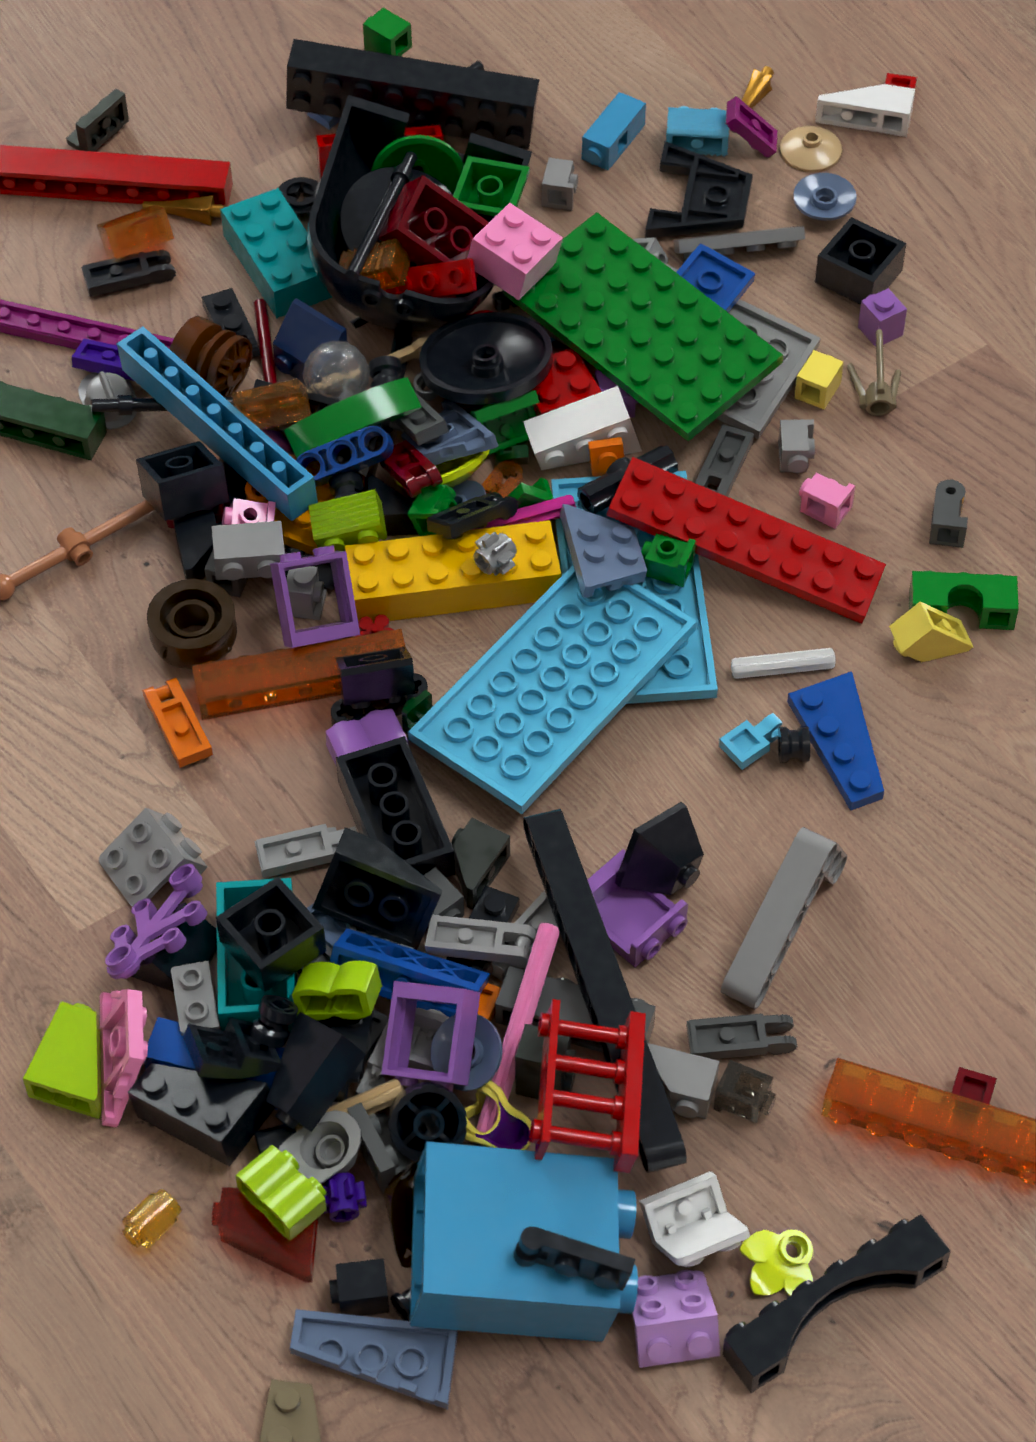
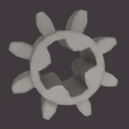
[473,532,517,576]

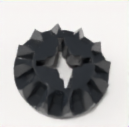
[278,177,319,218]

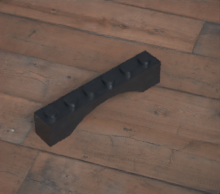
[722,1214,951,1393]

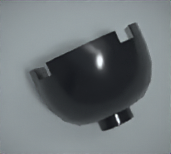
[388,1082,467,1161]

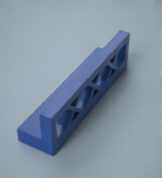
[330,928,490,1017]

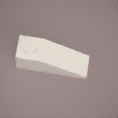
[815,84,915,137]

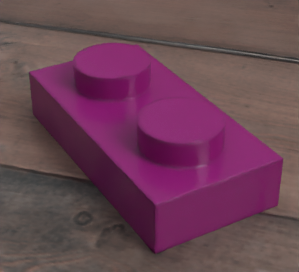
[726,96,778,158]

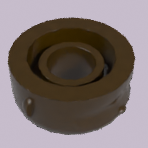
[147,579,237,669]

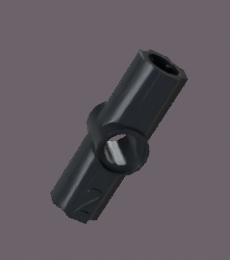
[577,445,678,514]

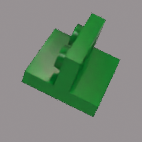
[465,390,540,454]

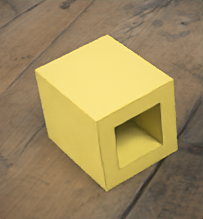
[794,350,844,410]

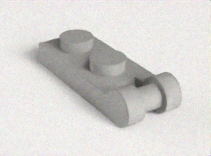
[425,915,536,968]

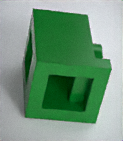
[408,485,457,536]
[641,533,696,587]

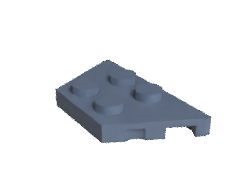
[401,399,498,465]
[560,504,647,598]

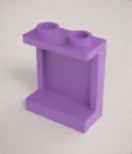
[587,849,688,967]

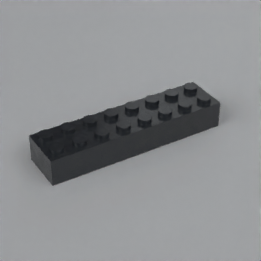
[286,39,540,149]

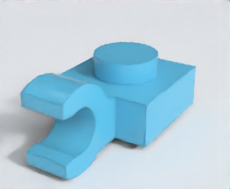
[719,713,783,770]

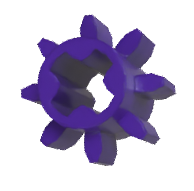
[324,1173,367,1222]

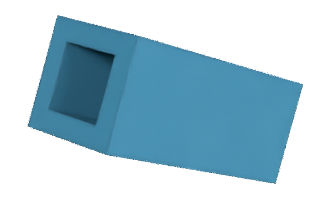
[582,92,646,171]

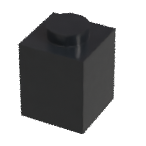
[329,1258,390,1316]

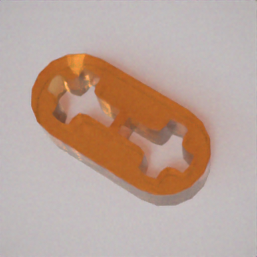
[482,461,523,498]

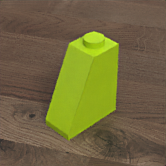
[23,1001,102,1119]

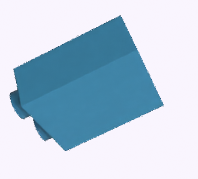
[410,1142,638,1342]

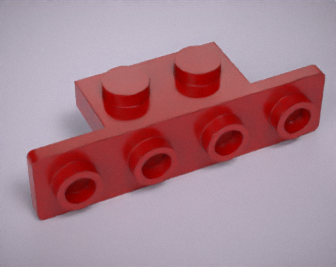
[364,258,477,298]

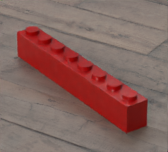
[0,145,233,207]

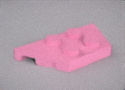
[100,989,148,1127]

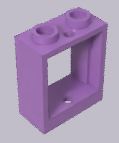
[270,545,361,648]
[381,981,480,1092]

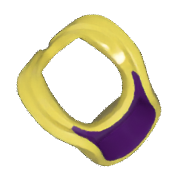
[465,1080,531,1150]

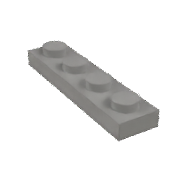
[674,226,805,259]

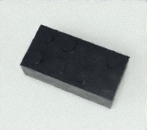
[336,736,455,878]

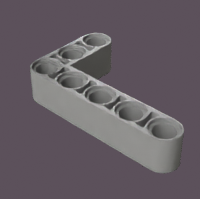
[721,827,847,1009]

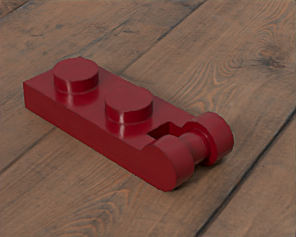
[380,440,443,498]

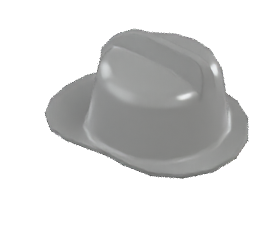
[78,371,137,429]
[278,1110,361,1184]

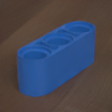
[296,426,394,486]

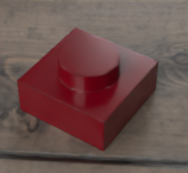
[948,1067,997,1118]

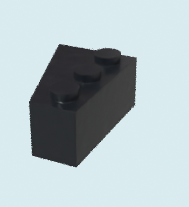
[128,1063,275,1167]

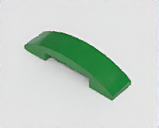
[284,377,422,459]

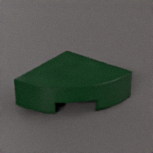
[494,444,529,466]

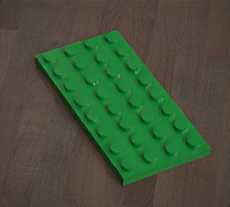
[503,212,783,442]

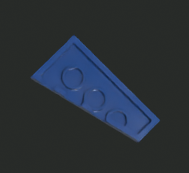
[787,671,884,811]

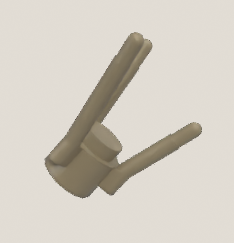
[847,329,901,416]

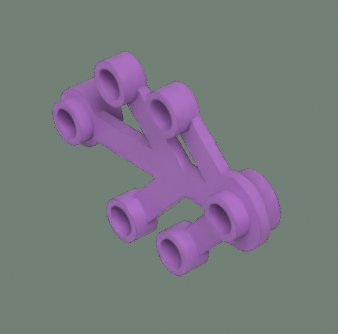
[105,864,207,979]

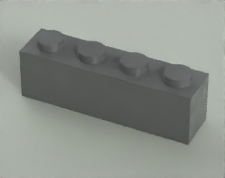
[495,966,656,1053]

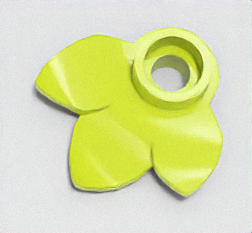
[739,1229,813,1297]

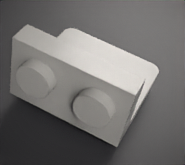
[99,808,208,907]

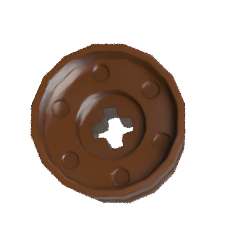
[170,316,252,397]

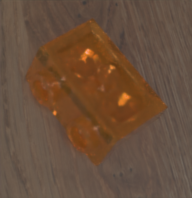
[232,379,311,430]

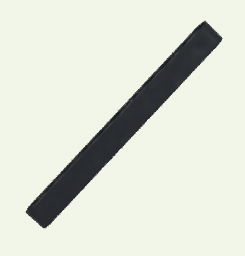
[523,809,687,1173]

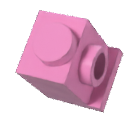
[799,472,855,529]
[222,498,276,525]

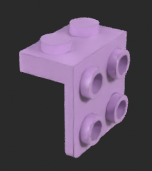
[632,1270,720,1368]

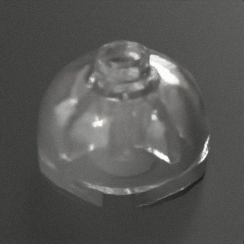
[303,340,370,400]

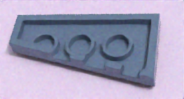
[290,1309,458,1410]

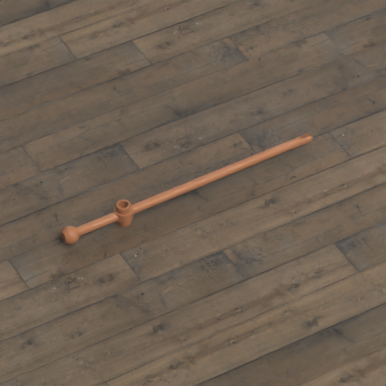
[0,428,286,601]

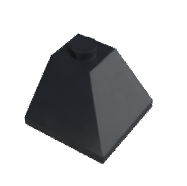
[615,802,704,895]

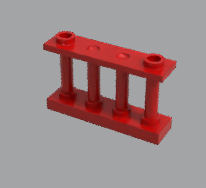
[529,999,646,1173]

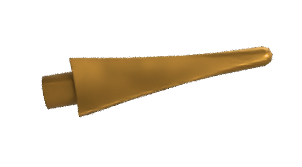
[742,66,774,109]
[142,195,226,226]

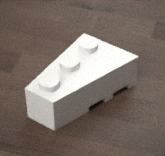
[523,386,642,470]

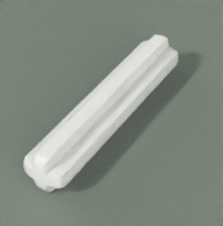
[731,648,836,679]

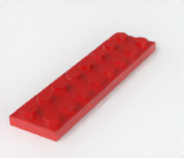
[606,456,886,624]

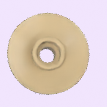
[780,126,842,173]

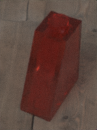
[212,1187,319,1282]

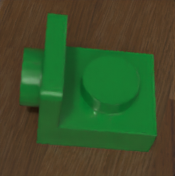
[507,478,554,509]

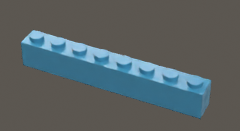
[117,326,318,521]

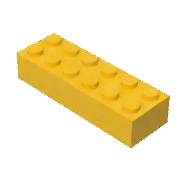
[345,520,561,623]

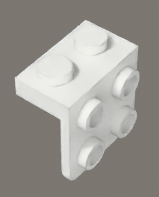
[639,1171,750,1267]

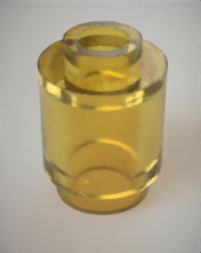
[122,1189,182,1248]

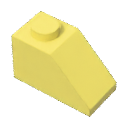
[889,602,973,662]

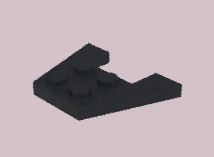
[645,141,753,238]

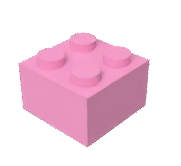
[467,203,563,300]

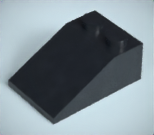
[312,827,443,950]

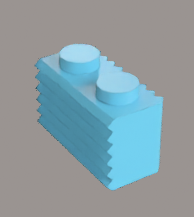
[666,106,729,157]

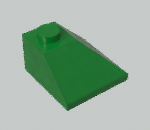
[453,156,530,217]

